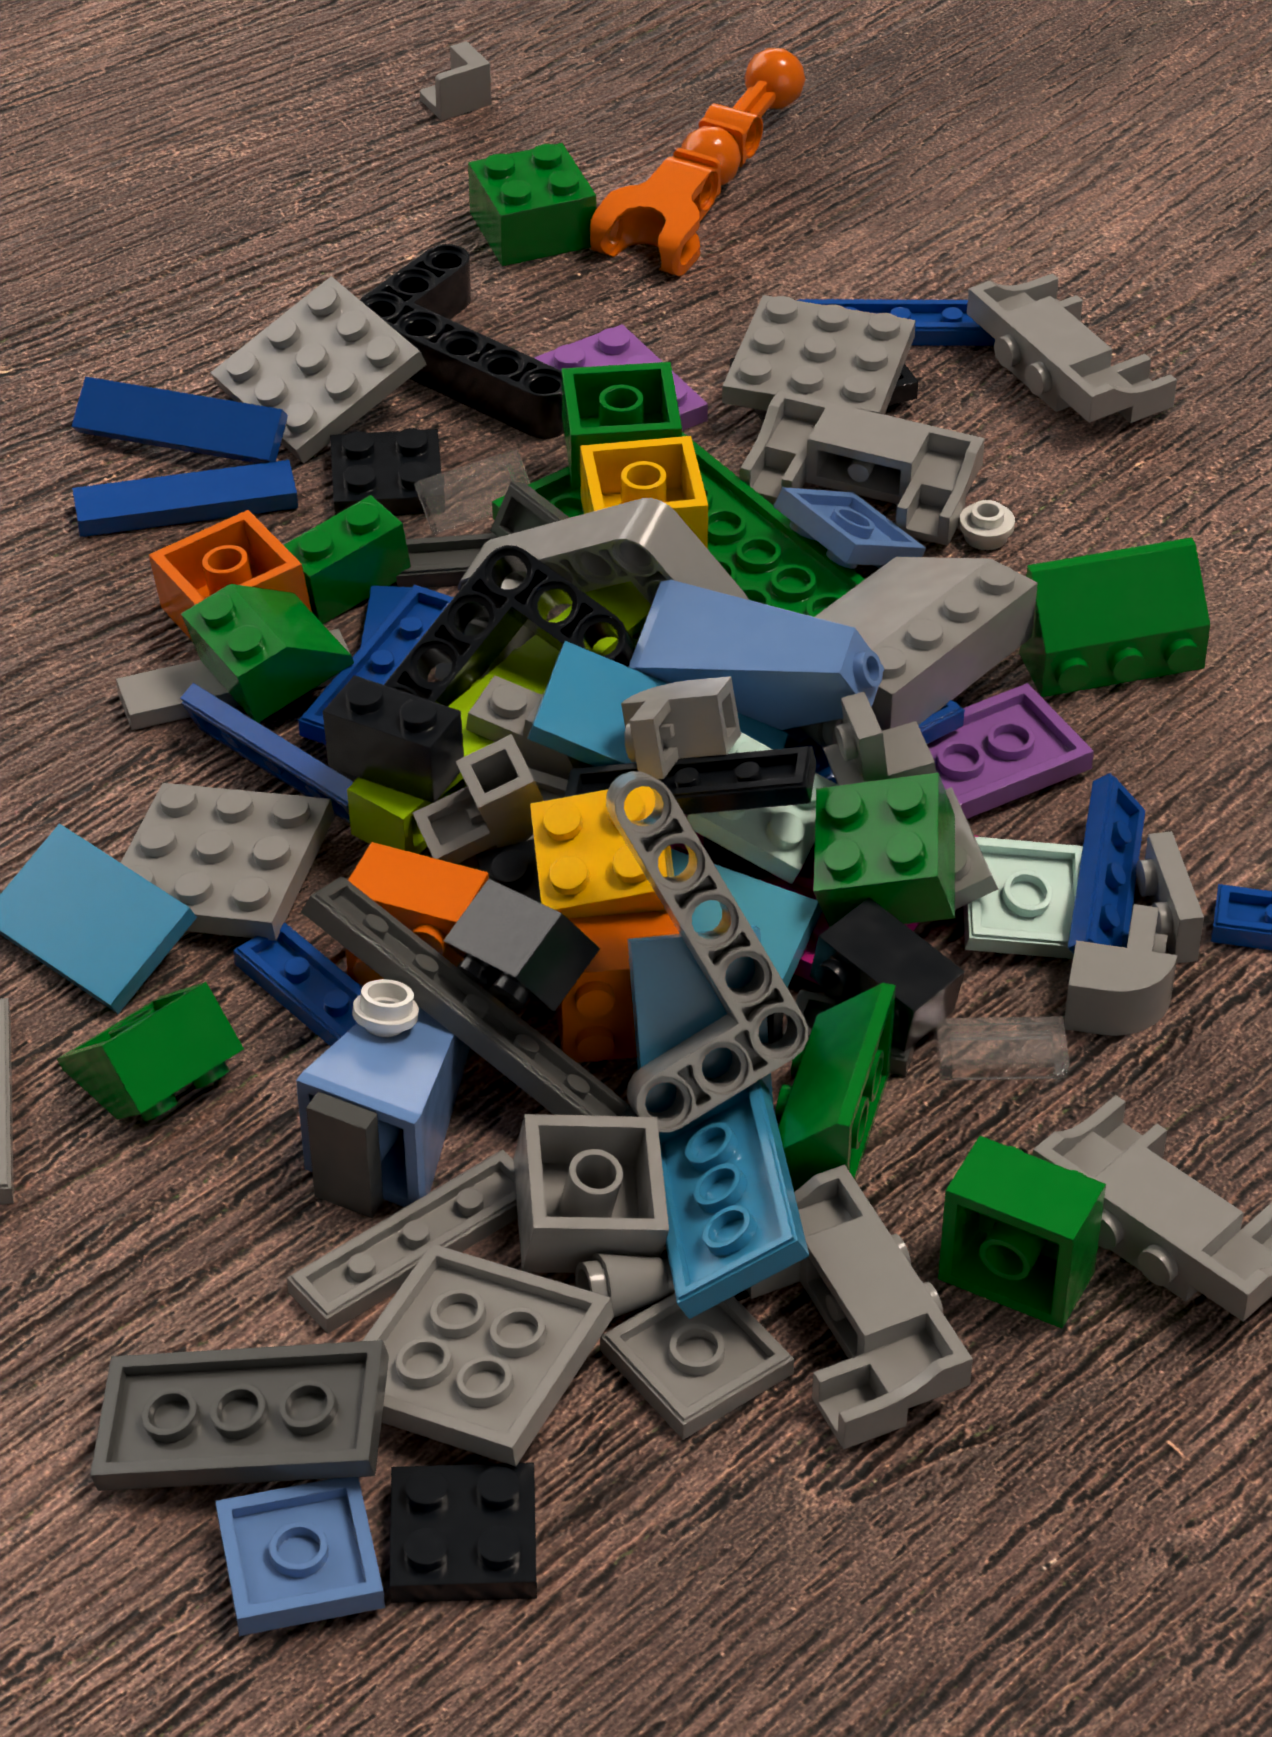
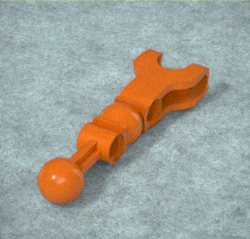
[590,48,806,276]

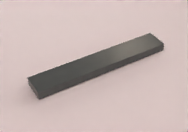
[301,877,638,1117]

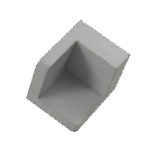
[420,41,492,121]

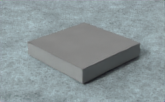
[600,1293,794,1440]

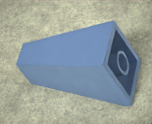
[628,580,884,730]
[296,1006,470,1207]

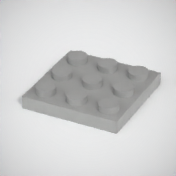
[210,276,427,464]
[722,295,916,415]
[121,783,335,941]
[362,1243,614,1466]

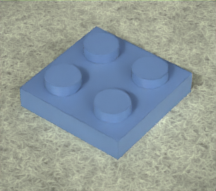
[773,487,926,569]
[215,1477,385,1636]

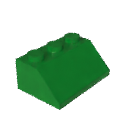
[1019,537,1210,697]
[775,983,896,1192]

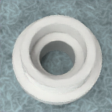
[959,500,1015,550]
[352,979,419,1037]

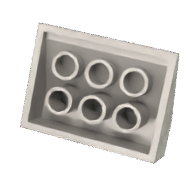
[815,557,1038,731]

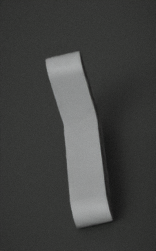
[458,498,749,605]
[606,771,808,1132]

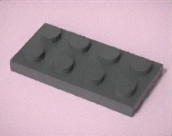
[90,1340,389,1491]

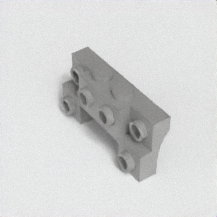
[967,273,1177,423]
[740,390,985,546]
[1032,1095,1272,1322]
[746,1164,973,1450]

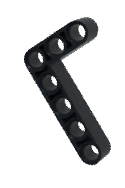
[360,244,564,439]
[334,545,635,782]

